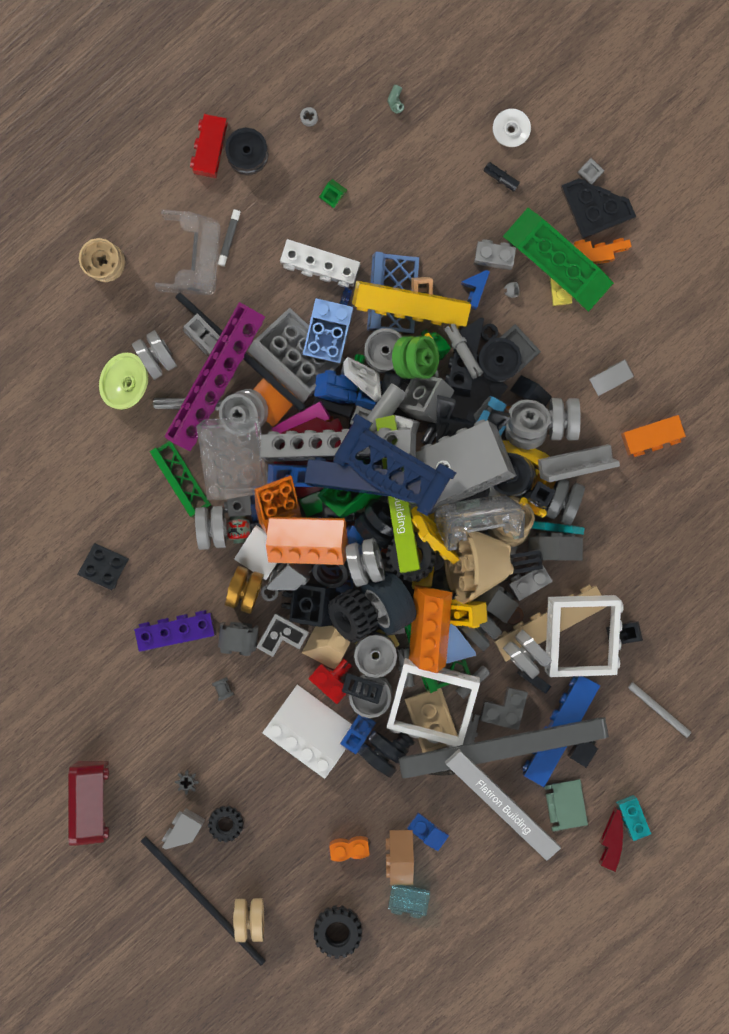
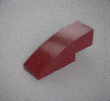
[599,806,623,872]

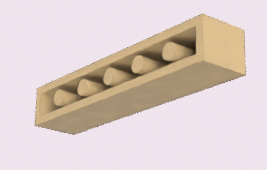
[494,584,607,662]

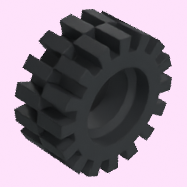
[208,806,244,843]

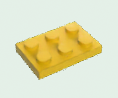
[410,506,460,564]

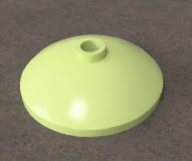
[99,353,148,410]

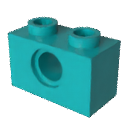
[616,795,651,841]

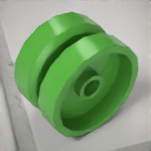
[392,336,439,379]

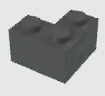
[528,533,583,561]
[473,585,519,623]
[479,686,528,730]

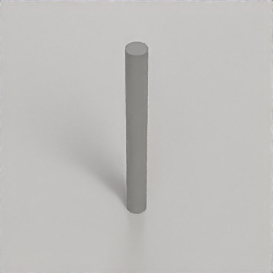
[628,682,691,738]

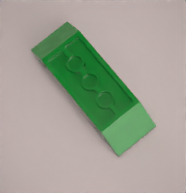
[502,208,614,312]

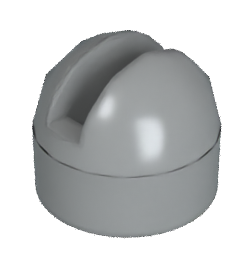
[504,282,520,298]

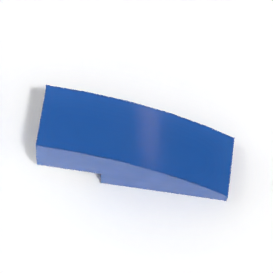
[267,464,313,487]

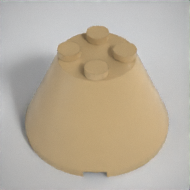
[444,525,513,604]

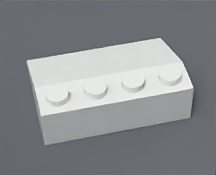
[263,684,352,779]

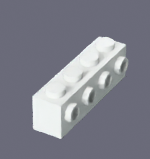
[280,239,360,288]

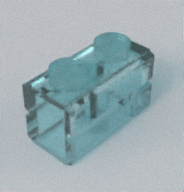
[388,885,430,918]

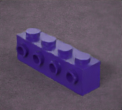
[134,610,216,652]

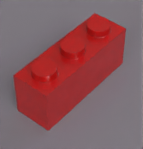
[190,114,228,178]

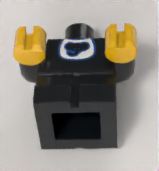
[519,481,556,518]

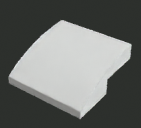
[234,525,277,580]

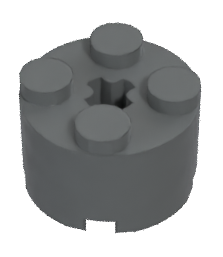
[218,622,259,656]

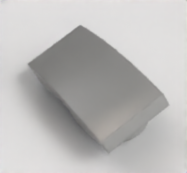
[590,359,634,396]

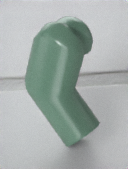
[387,85,404,113]

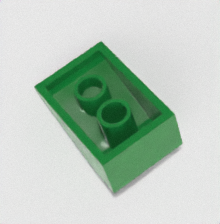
[317,459,381,519]

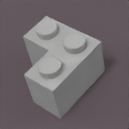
[256,613,310,657]

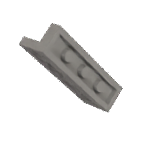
[538,444,620,482]

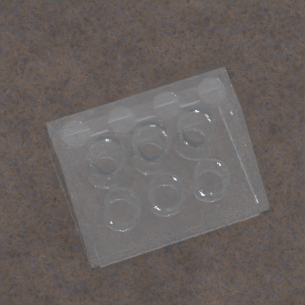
[196,417,268,500]

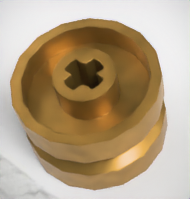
[225,566,264,614]

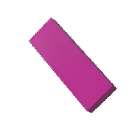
[271,401,330,434]

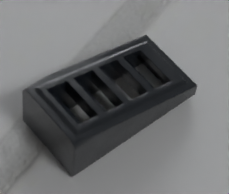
[342,673,385,704]

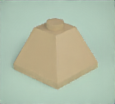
[302,625,350,669]

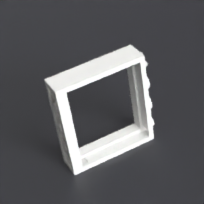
[545,595,623,677]
[387,658,480,747]

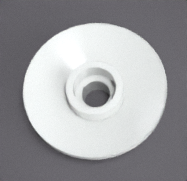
[493,109,531,147]

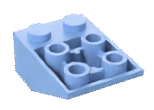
[303,298,353,363]

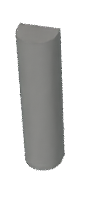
[366,383,407,431]

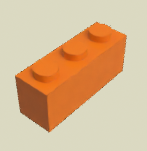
[621,415,686,457]

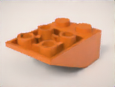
[255,475,302,535]

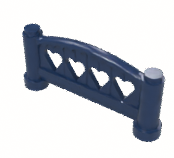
[334,414,457,516]

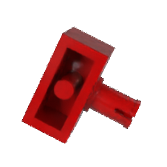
[308,658,353,704]

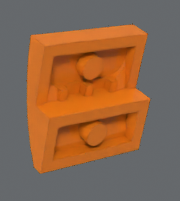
[253,378,298,427]

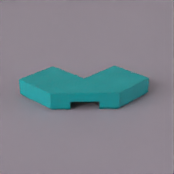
[531,521,585,535]

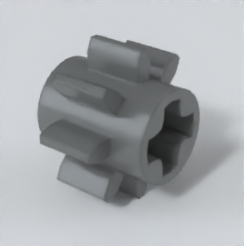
[175,769,199,795]

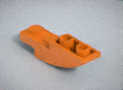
[574,238,632,264]

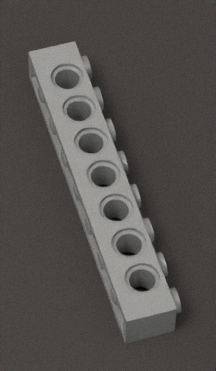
[260,427,416,462]

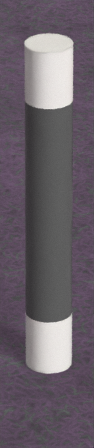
[218,209,241,267]

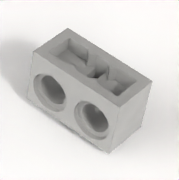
[183,313,220,357]

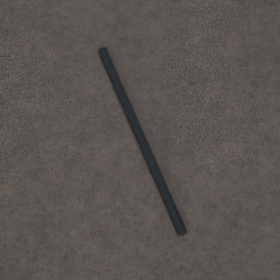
[175,292,306,412]
[140,836,266,966]

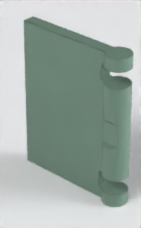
[545,779,588,831]

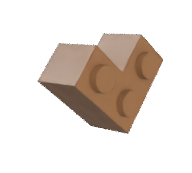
[386,830,414,885]

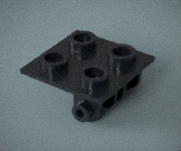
[77,543,129,591]

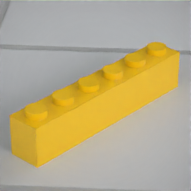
[352,281,471,329]

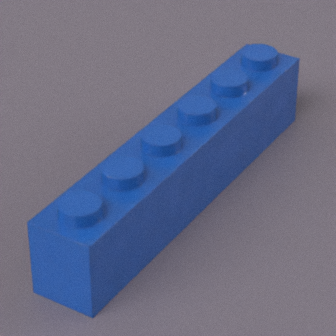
[521,676,600,787]

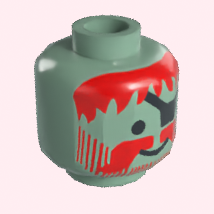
[226,516,251,544]

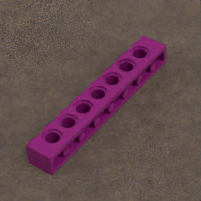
[164,302,265,451]

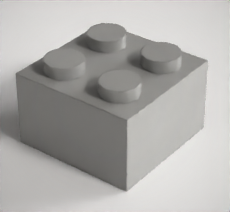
[398,377,454,423]

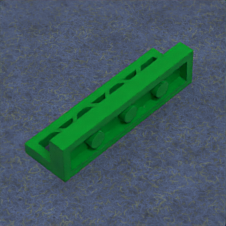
[149,441,211,517]

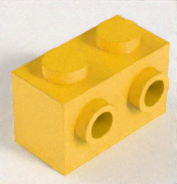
[450,599,487,628]

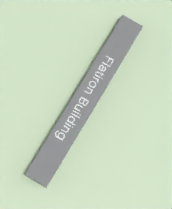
[445,749,561,861]

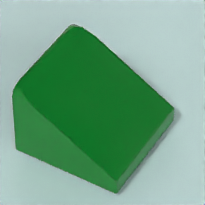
[319,179,347,208]

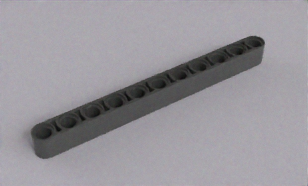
[398,717,609,778]

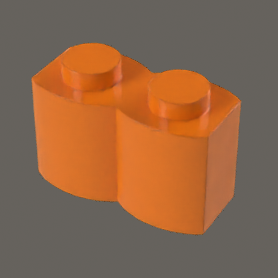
[329,836,370,862]

